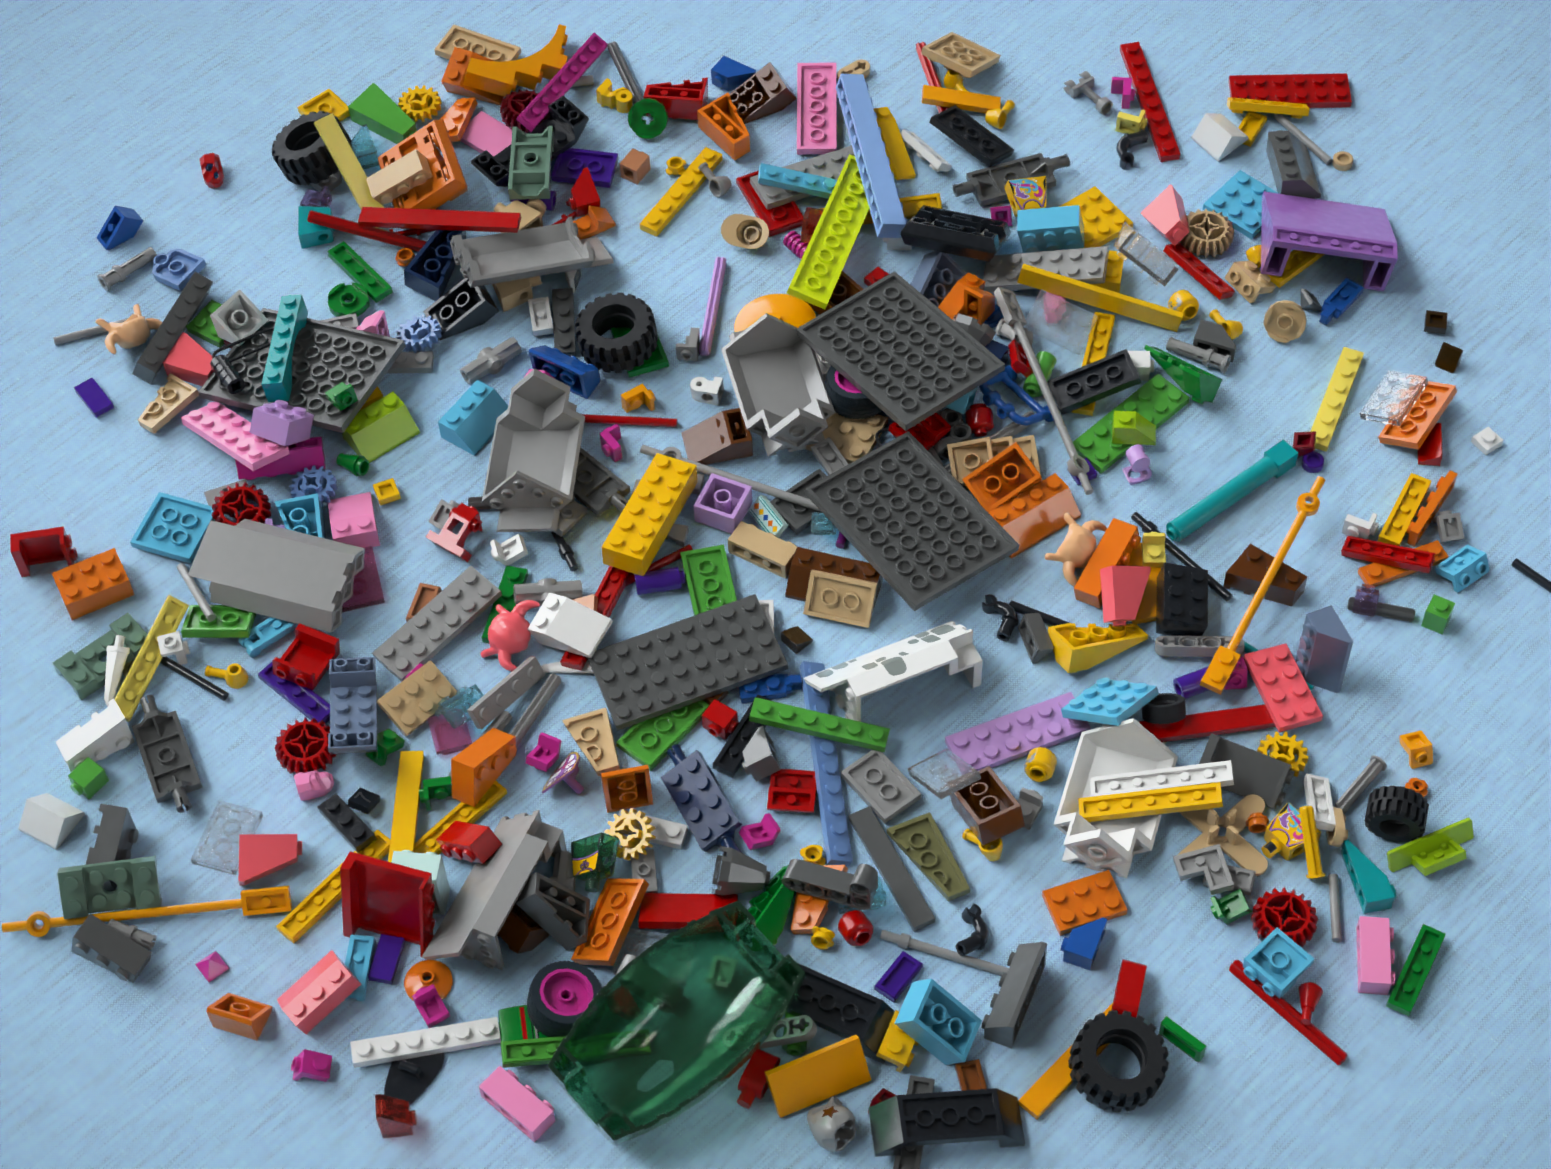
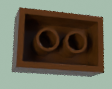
[948,766,1025,845]

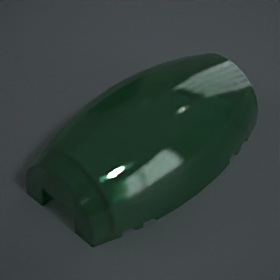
[548,901,805,1146]

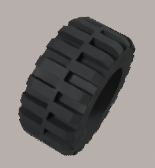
[272,111,352,186]
[575,293,658,373]
[1068,1010,1169,1112]

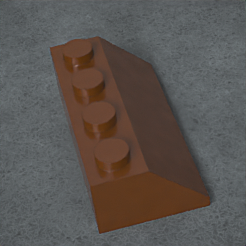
[785,547,883,613]

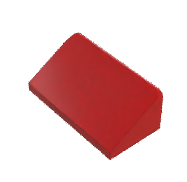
[1417,423,1442,466]

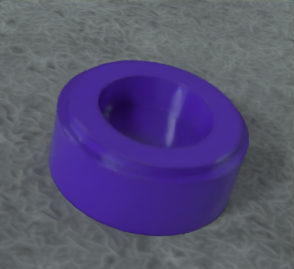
[1301,451,1324,473]

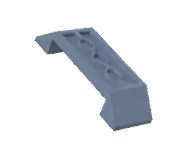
[328,657,377,754]

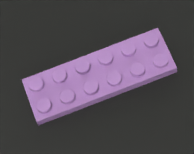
[945,692,1091,778]

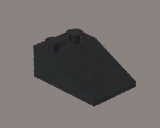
[423,278,499,340]

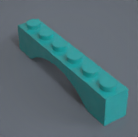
[261,294,308,402]

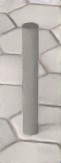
[1328,874,1342,942]

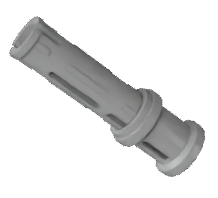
[97,247,157,291]
[1166,337,1231,373]

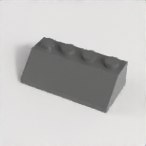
[1266,130,1321,199]
[981,942,1047,1049]

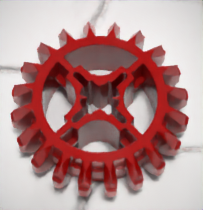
[212,482,271,526]
[275,717,336,774]
[1251,887,1318,947]

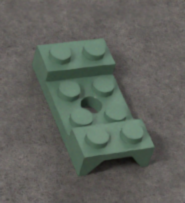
[508,126,554,200]
[52,613,148,700]
[57,856,162,919]

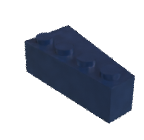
[404,230,466,301]

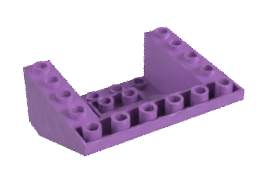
[1261,191,1398,291]

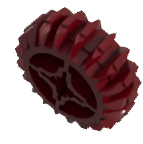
[500,89,550,133]

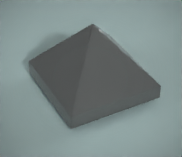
[1301,288,1322,312]

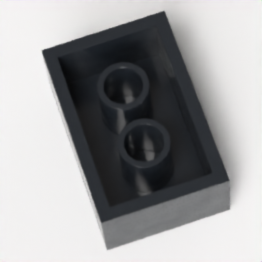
[1156,562,1208,636]

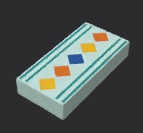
[748,495,788,538]

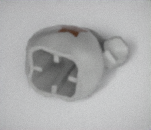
[807,1096,856,1152]

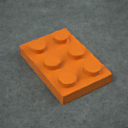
[1042,870,1128,936]

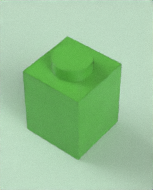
[1421,594,1455,635]
[68,757,109,799]

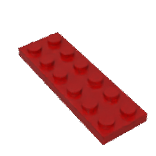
[1228,73,1352,108]

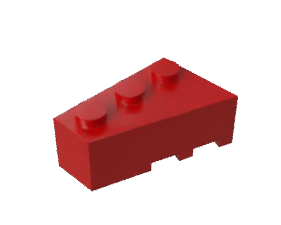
[643,77,708,120]

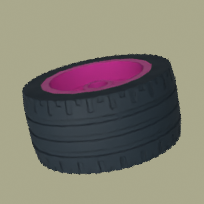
[826,366,882,419]
[527,961,602,1037]

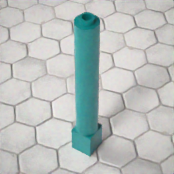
[1166,439,1298,542]

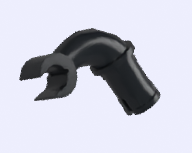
[1116,130,1148,170]
[982,594,1019,641]
[956,903,989,956]

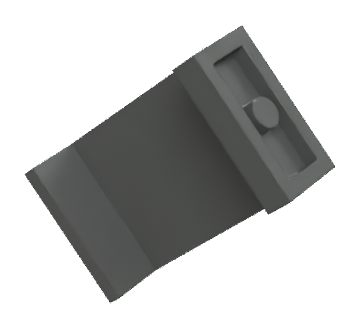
[1199,733,1295,809]

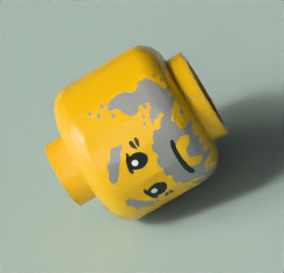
[1168,290,1199,321]
[1024,747,1057,782]

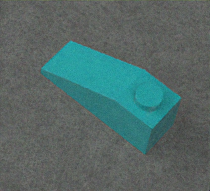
[1341,840,1396,914]

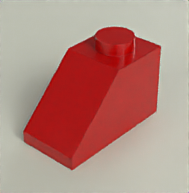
[569,167,601,217]

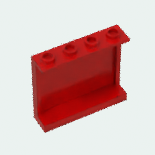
[340,851,435,957]

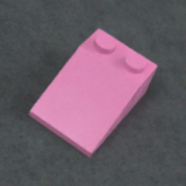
[328,492,380,549]

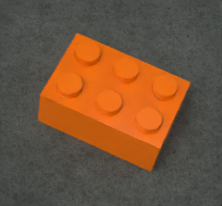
[52,548,135,620]

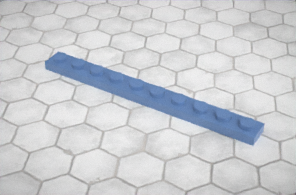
[800,661,852,866]

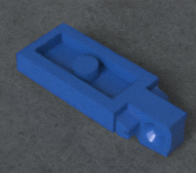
[1319,278,1364,325]
[738,674,802,704]

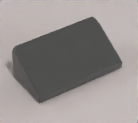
[1018,613,1054,664]

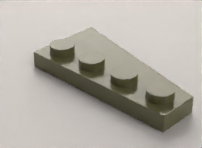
[887,812,970,901]

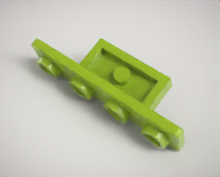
[1387,818,1474,876]

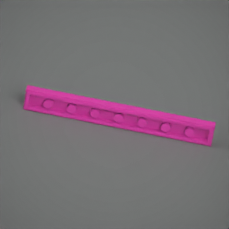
[516,33,608,132]

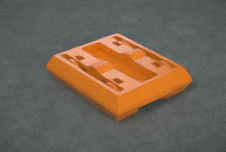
[377,119,468,229]

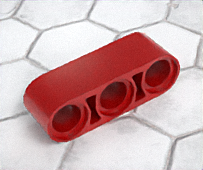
[1111,959,1147,1018]

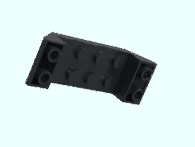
[471,96,589,187]
[751,962,895,1064]
[868,1088,1025,1157]

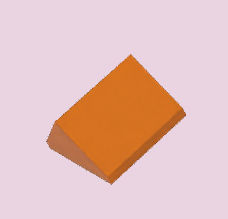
[206,993,273,1041]

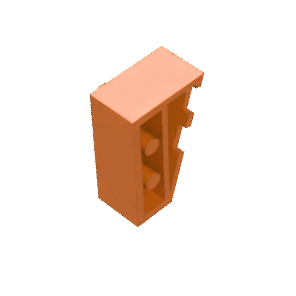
[697,92,750,160]
[451,728,517,807]

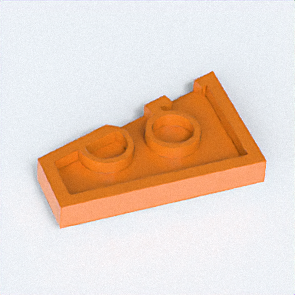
[441,97,478,142]
[790,865,848,934]

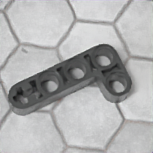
[782,859,878,910]

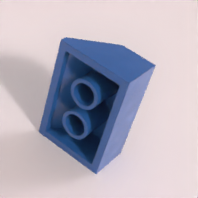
[528,345,601,399]

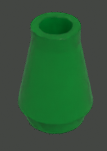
[336,453,369,476]

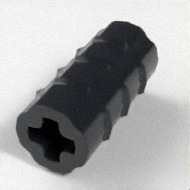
[210,355,245,394]

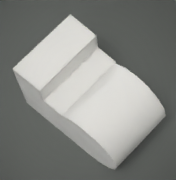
[690,377,724,406]

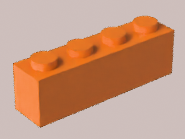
[1074,518,1141,608]

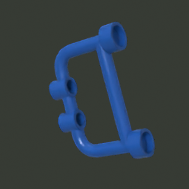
[979,365,1060,426]

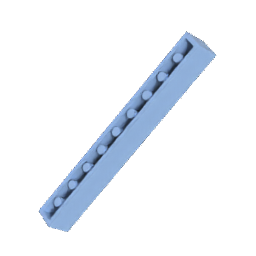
[836,74,907,238]

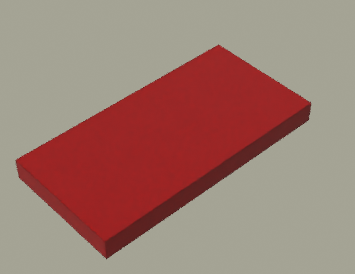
[736,170,806,237]
[639,893,738,930]

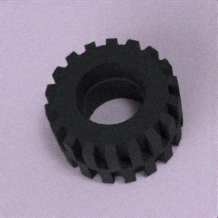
[1365,786,1429,842]

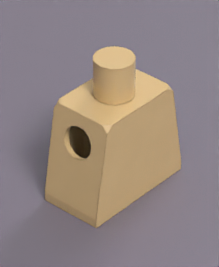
[494,200,543,233]
[492,276,542,312]

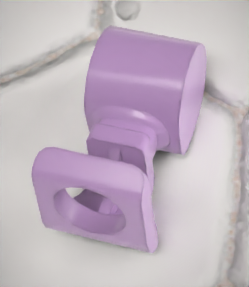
[1122,444,1152,485]

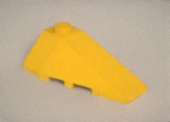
[847,107,916,180]
[1048,623,1149,673]

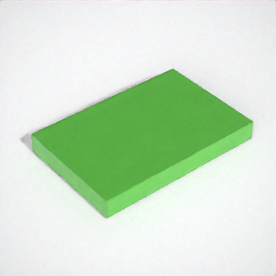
[181,605,256,638]

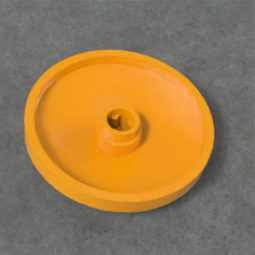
[734,294,816,332]

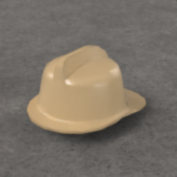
[721,214,769,249]

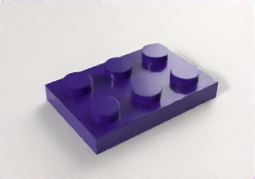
[551,148,619,188]

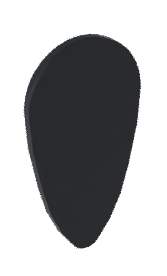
[384,1053,445,1114]

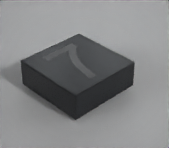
[348,788,380,814]

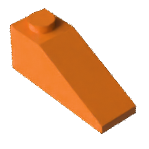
[938,272,986,319]

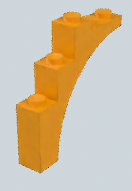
[463,24,568,97]

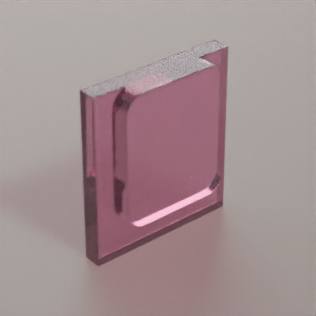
[427,709,472,755]

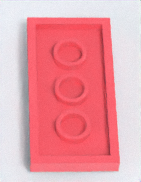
[1243,643,1323,733]

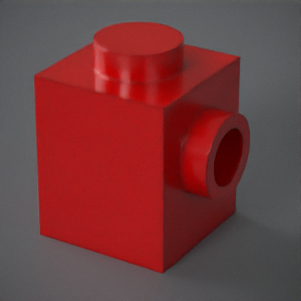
[702,699,739,740]

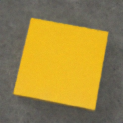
[297,89,350,122]

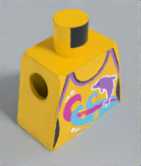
[1005,176,1046,217]
[1261,802,1321,860]

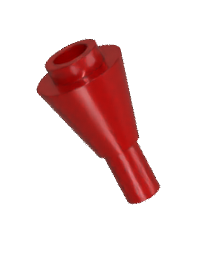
[1298,982,1323,1025]

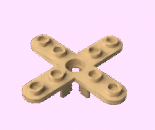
[1178,794,1268,876]

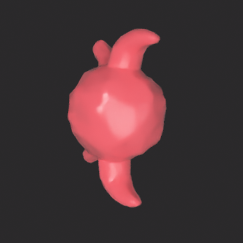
[481,600,540,672]

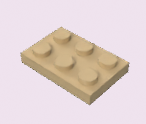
[803,570,878,628]
[377,660,460,737]

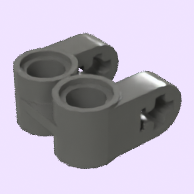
[933,408,972,460]

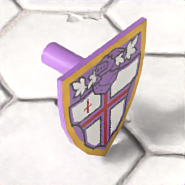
[542,752,584,794]

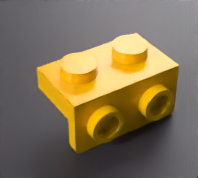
[876,1010,919,1073]

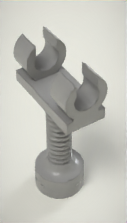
[1063,71,1113,115]

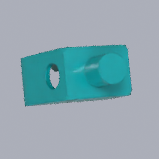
[298,206,344,249]

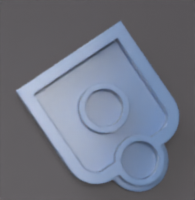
[152,249,207,291]

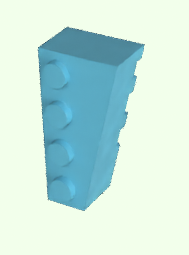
[274,493,326,539]

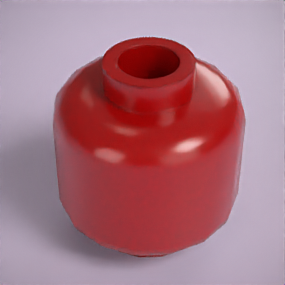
[965,403,994,437]
[838,910,874,946]

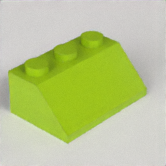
[342,391,420,463]

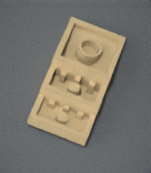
[947,435,1041,486]

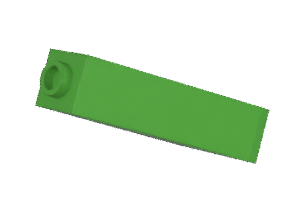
[348,83,417,144]

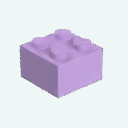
[249,400,314,446]
[694,473,753,534]

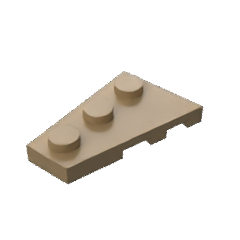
[138,373,199,434]
[562,707,620,776]

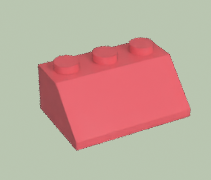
[277,950,362,1034]

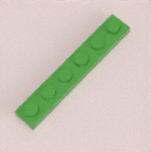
[749,697,890,752]

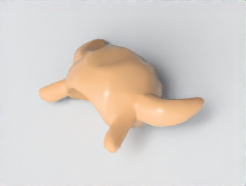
[96,304,162,354]
[1045,512,1107,586]

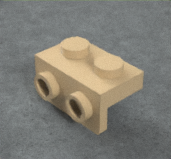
[1225,260,1276,303]

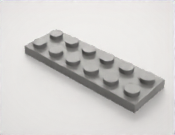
[750,146,855,210]
[983,246,1109,292]
[372,566,502,682]

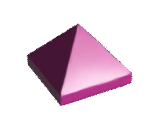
[990,205,1012,226]
[195,951,229,982]

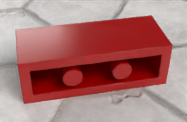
[436,820,502,864]

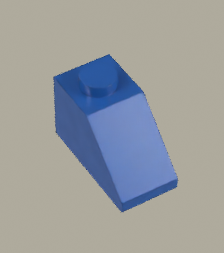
[711,56,756,91]
[96,205,143,250]
[1060,917,1107,970]

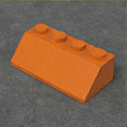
[988,473,1081,559]

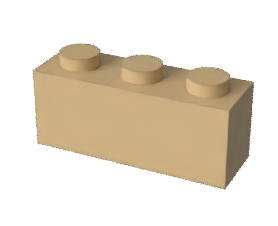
[366,149,433,205]
[728,521,797,579]

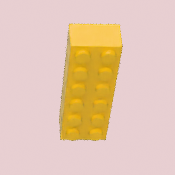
[601,453,698,576]

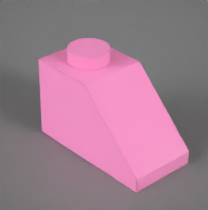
[357,310,390,337]

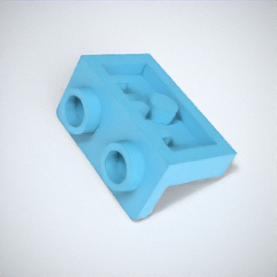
[1435,545,1490,593]

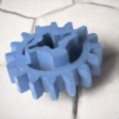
[396,315,442,353]
[289,465,338,507]

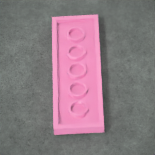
[797,63,837,155]
[181,402,289,471]

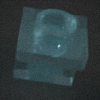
[811,512,836,535]

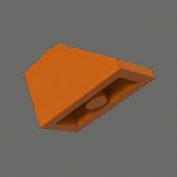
[963,286,995,325]

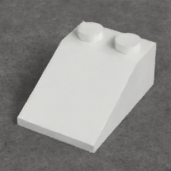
[528,593,613,658]

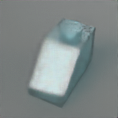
[351,124,379,170]

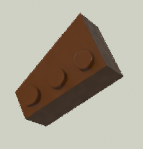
[1223,543,1307,606]

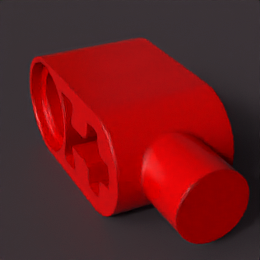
[737,1048,781,1109]

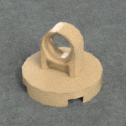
[1264,300,1307,343]

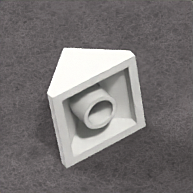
[1191,113,1248,162]
[210,289,268,347]
[18,793,85,850]

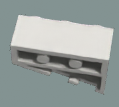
[56,698,135,772]

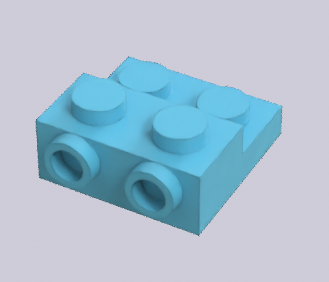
[1243,927,1314,999]

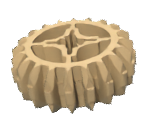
[1180,208,1234,258]

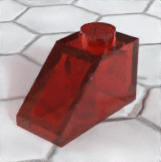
[375,1094,417,1138]

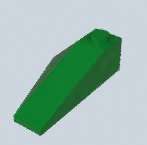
[1144,345,1223,404]
[722,865,795,951]

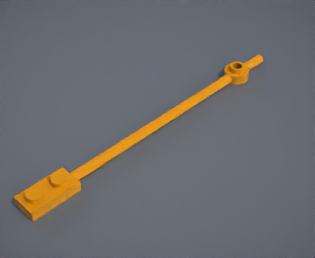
[1200,476,1325,695]
[2,886,292,937]

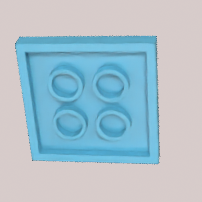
[1203,170,1278,239]
[130,492,215,564]
[1061,678,1159,726]

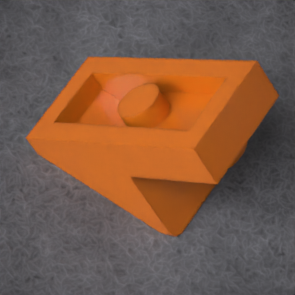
[573,206,616,240]

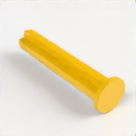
[1299,806,1326,878]

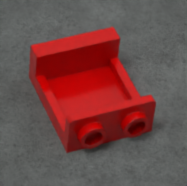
[10,526,77,577]
[272,623,340,690]

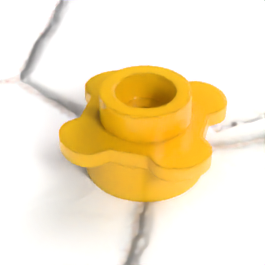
[666,156,686,175]
[800,845,826,866]
[811,926,835,950]

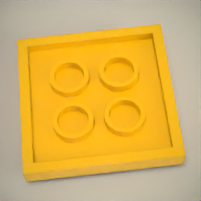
[1059,186,1133,248]

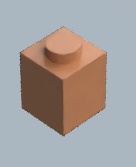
[619,148,651,185]

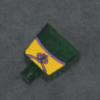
[571,832,619,893]

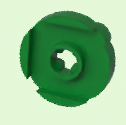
[628,98,668,139]
[328,282,370,317]

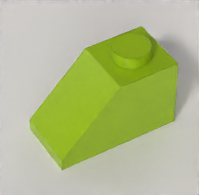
[1112,411,1156,445]

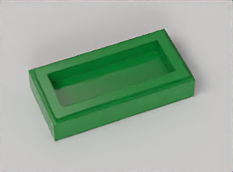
[1159,1016,1206,1062]

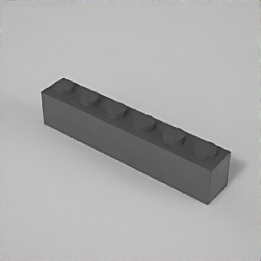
[132,272,213,384]

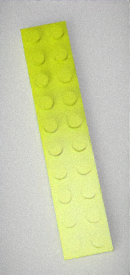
[787,154,869,310]

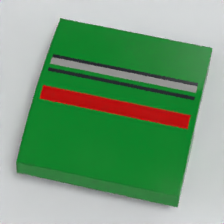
[498,1005,547,1041]

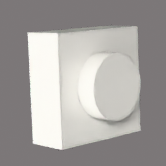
[1471,426,1503,455]

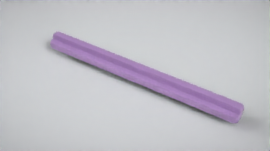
[699,257,726,356]

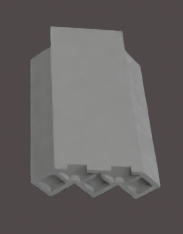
[450,216,614,288]
[188,519,365,632]

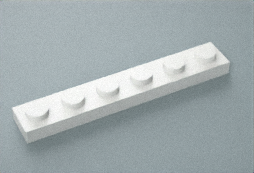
[1090,760,1234,797]
[350,1017,501,1068]

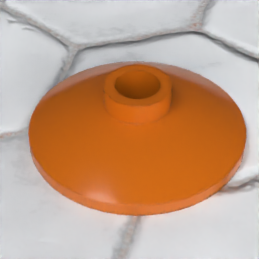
[404,960,453,1001]

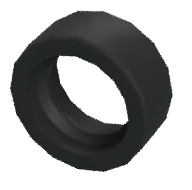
[1142,693,1186,724]

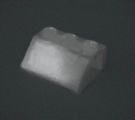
[1114,222,1180,286]

